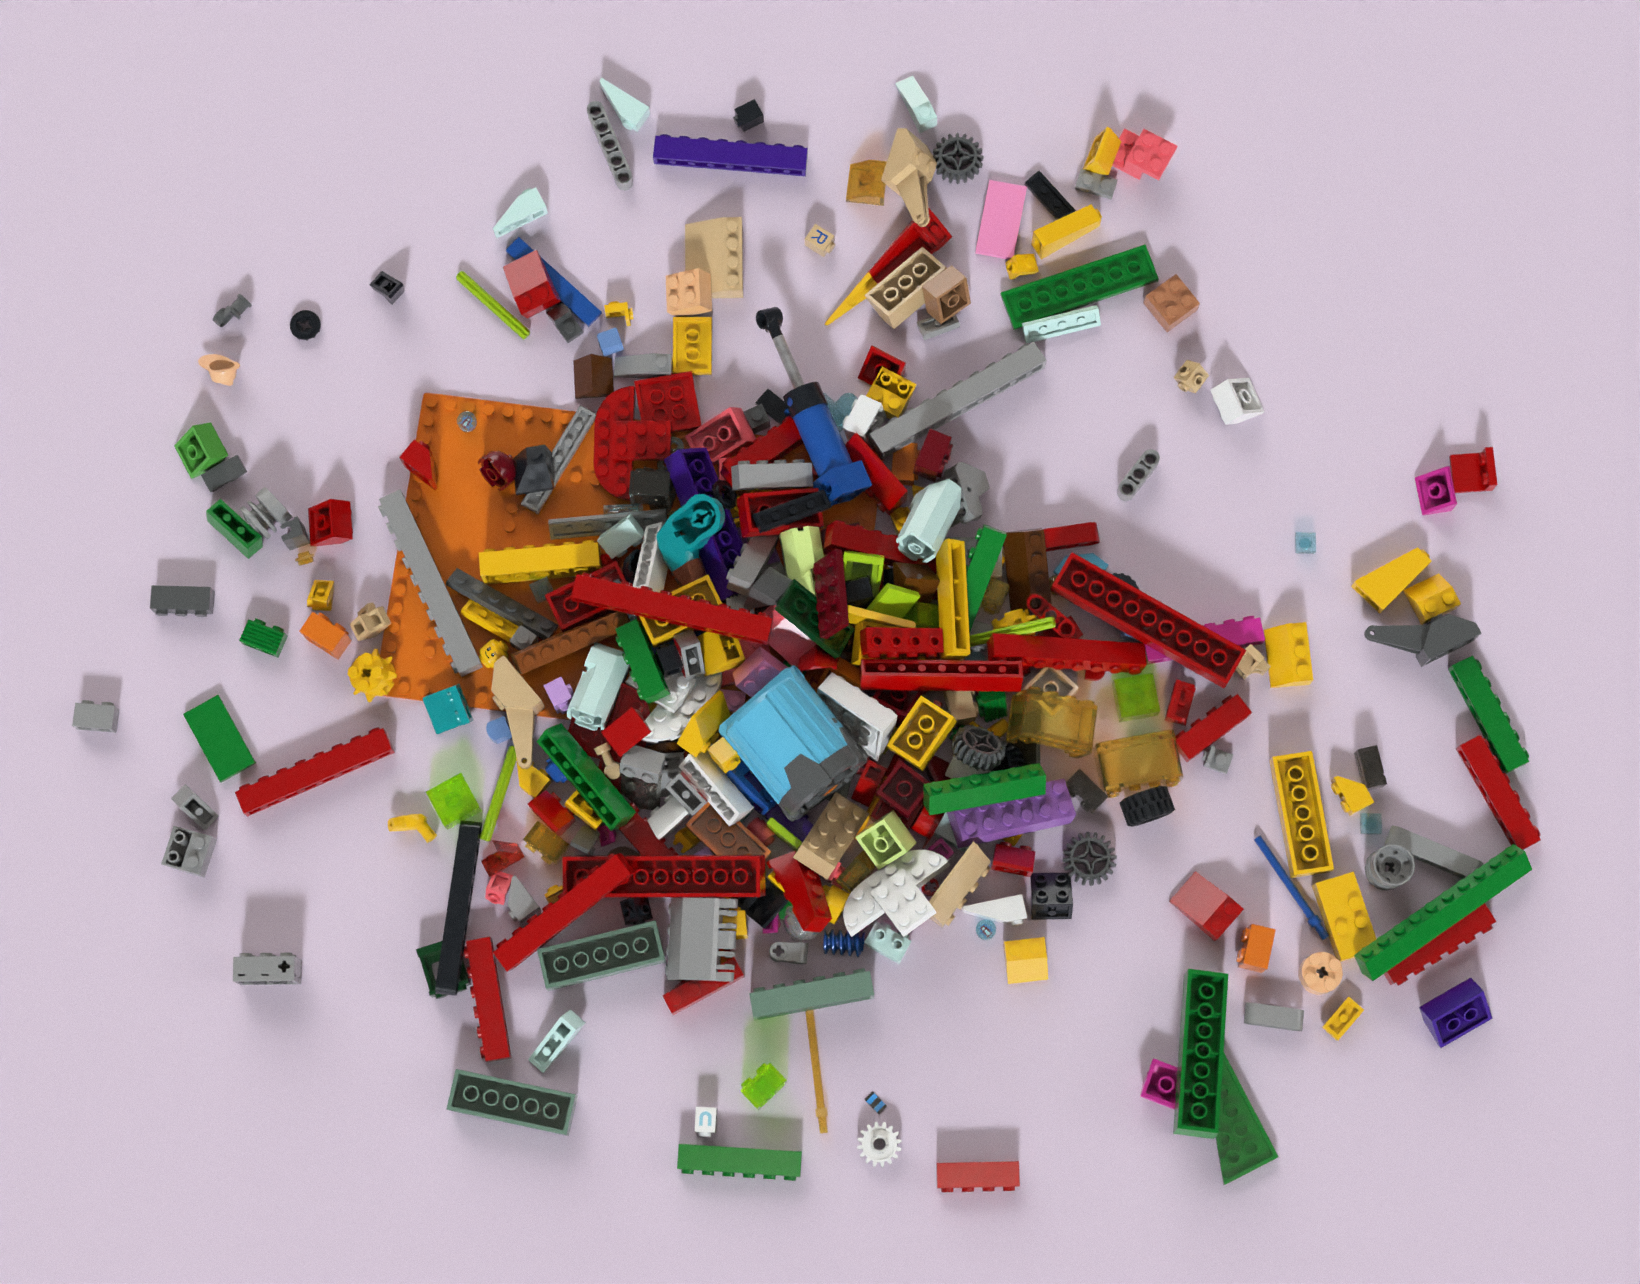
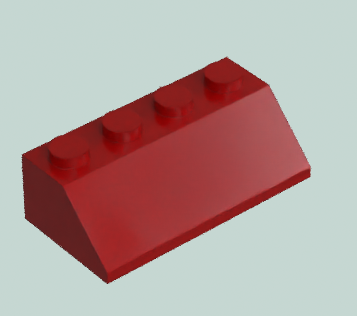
[845,432,908,515]

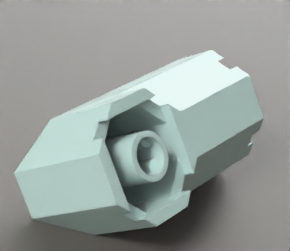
[896,479,961,563]
[567,642,630,731]

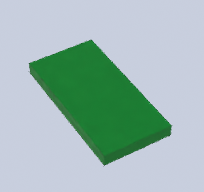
[183,695,256,783]

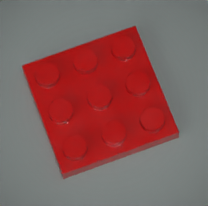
[634,371,701,433]

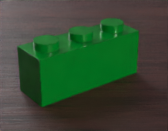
[206,499,263,559]

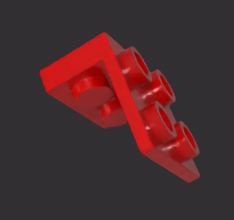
[1449,447,1498,493]

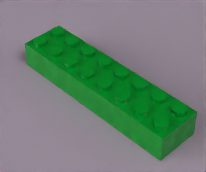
[1173,969,1228,1139]

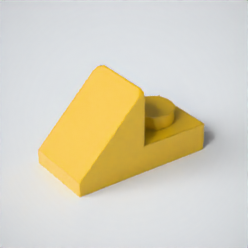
[307,580,334,611]

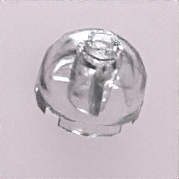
[783,906,820,942]

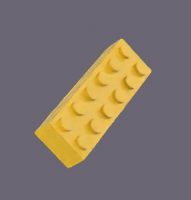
[479,540,602,584]
[1269,751,1334,878]

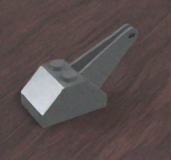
[1364,614,1482,667]

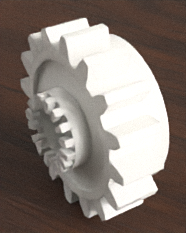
[857,1122,902,1167]

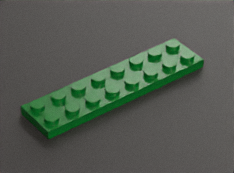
[1000,244,1159,330]

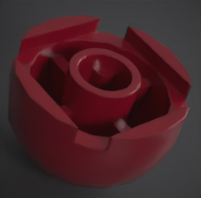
[478,451,516,491]

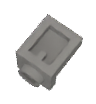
[1202,745,1233,774]

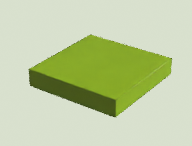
[866,583,920,619]
[767,817,802,851]

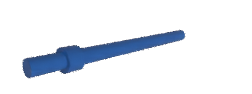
[1254,835,1329,940]

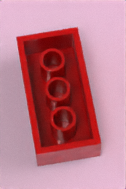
[737,488,824,538]
[545,561,627,632]

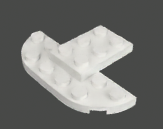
[626,672,722,743]
[843,850,950,937]

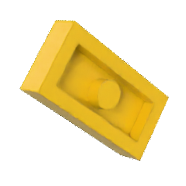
[1322,997,1364,1041]

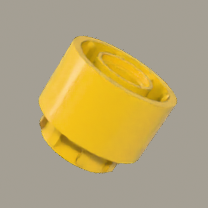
[822,885,850,925]

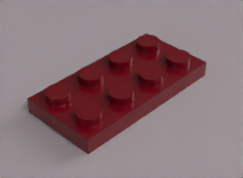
[813,549,849,639]

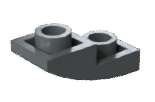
[201,455,247,492]

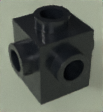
[620,897,653,925]

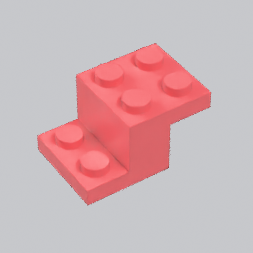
[1112,128,1178,180]

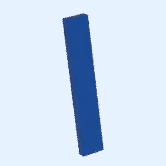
[505,237,602,327]

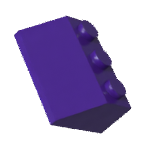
[1419,978,1493,1048]

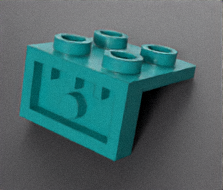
[423,684,474,734]

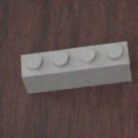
[731,459,813,490]
[726,535,780,597]

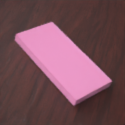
[975,180,1027,260]

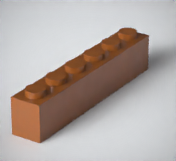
[510,610,629,674]

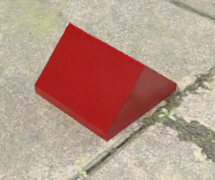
[858,345,906,385]
[601,707,651,757]

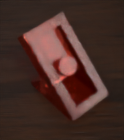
[481,840,525,877]

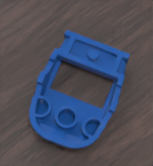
[726,757,778,815]

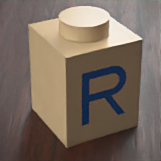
[805,224,835,257]

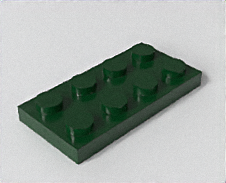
[775,579,855,659]

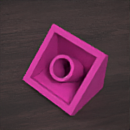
[1415,466,1457,515]
[1140,1058,1178,1110]

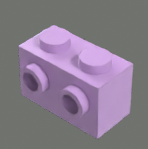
[543,677,574,714]

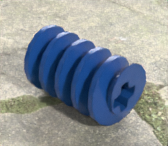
[823,929,865,957]

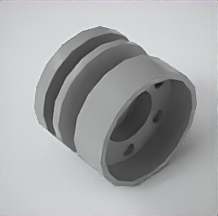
[240,487,292,539]
[1364,844,1415,890]

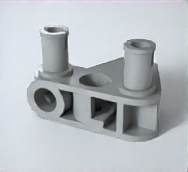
[934,462,990,528]

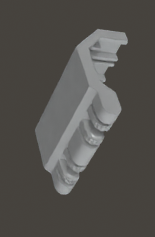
[665,897,738,982]

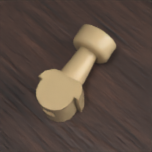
[594,742,622,779]

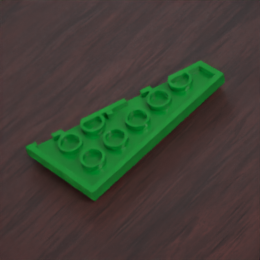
[1215,1053,1279,1185]

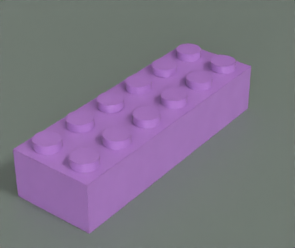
[947,778,1076,849]

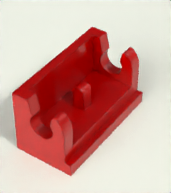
[1164,679,1196,726]

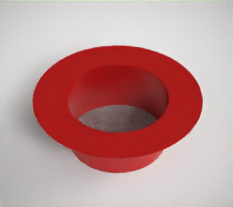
[911,804,945,850]

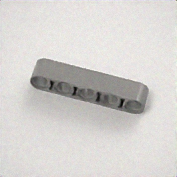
[587,101,633,191]
[1384,825,1484,879]

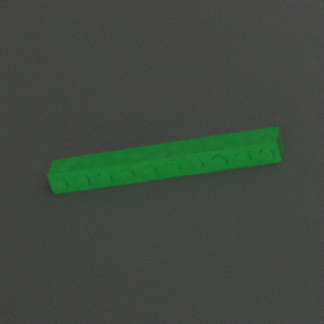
[1354,844,1532,981]

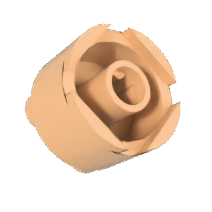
[1298,952,1343,995]

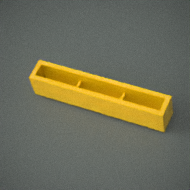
[936,538,970,660]

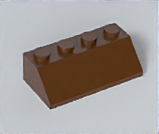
[1003,528,1052,611]

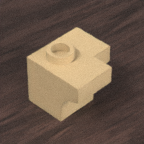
[350,602,391,641]
[1235,644,1271,680]

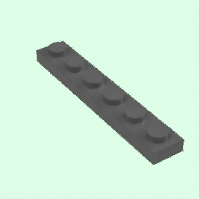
[446,568,558,640]

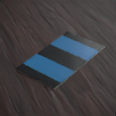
[865,1091,887,1114]

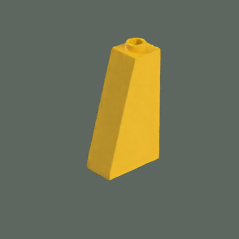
[1031,204,1102,260]
[1351,547,1432,614]

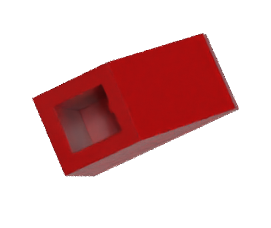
[851,760,887,807]

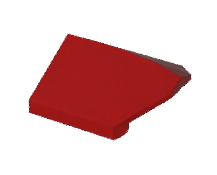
[798,645,839,672]

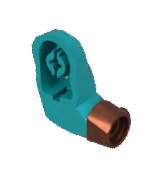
[656,494,725,587]

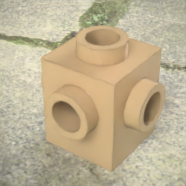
[1173,360,1209,393]

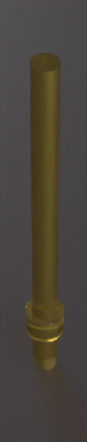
[805,1010,828,1134]

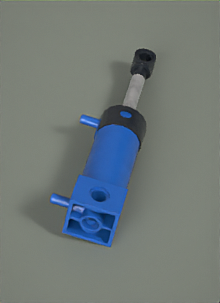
[756,307,872,506]

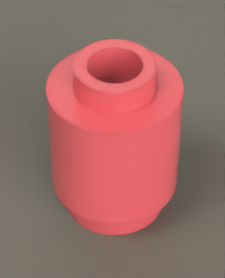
[746,817,775,847]

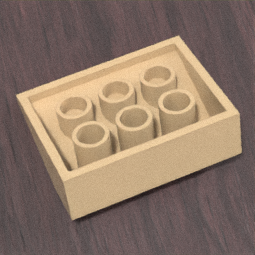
[685,217,743,298]
[929,842,991,928]

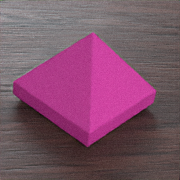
[597,825,617,847]
[763,914,781,934]

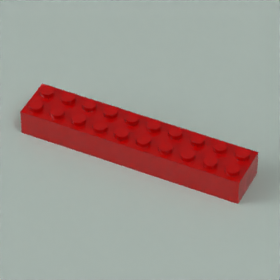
[1050,552,1246,688]
[562,855,766,897]

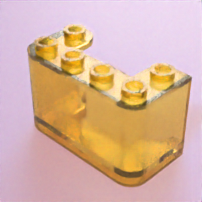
[1006,686,1098,759]
[1093,730,1184,798]

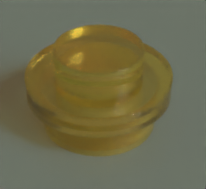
[295,551,315,566]

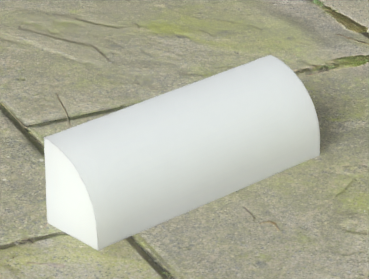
[633,522,668,593]
[679,752,754,826]

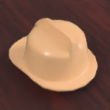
[198,354,240,386]

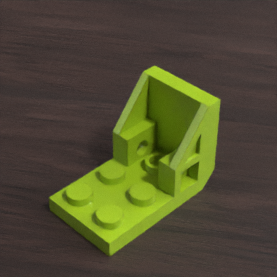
[843,550,884,597]

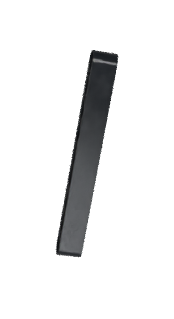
[435,820,482,996]

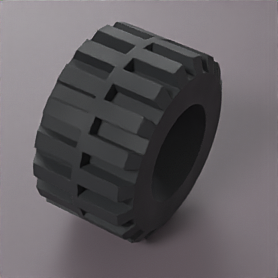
[1120,786,1175,827]

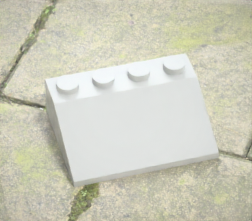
[817,672,898,762]

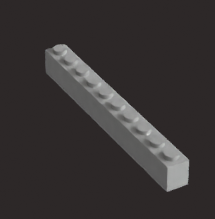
[869,342,1047,460]
[378,490,483,677]

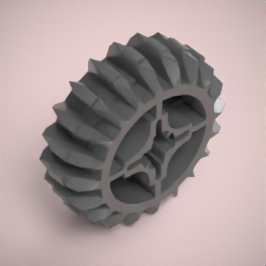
[933,132,984,184]
[951,725,1006,771]
[1062,832,1117,886]

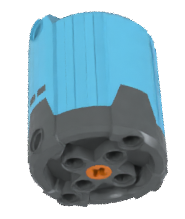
[719,665,868,822]

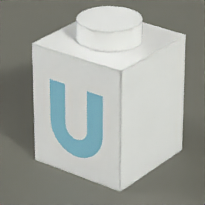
[695,1107,717,1137]

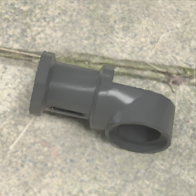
[213,294,252,327]

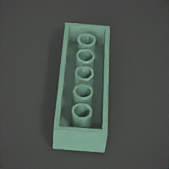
[537,920,666,991]
[749,968,874,1021]
[447,1069,578,1136]

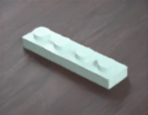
[1022,305,1101,344]

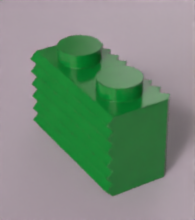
[239,618,288,658]
[975,691,1008,723]

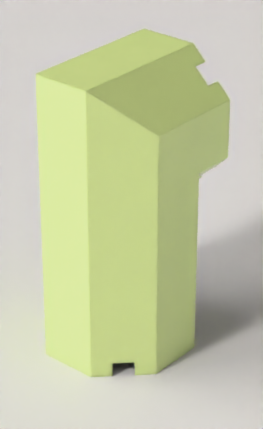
[779,526,824,596]

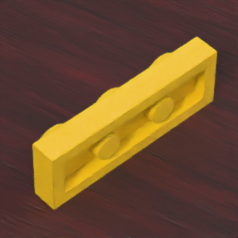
[460,599,519,643]

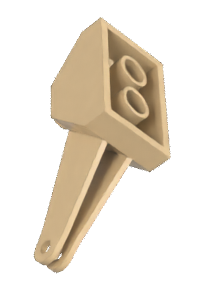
[881,128,937,227]
[491,655,545,769]

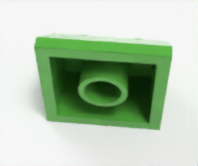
[174,422,228,479]

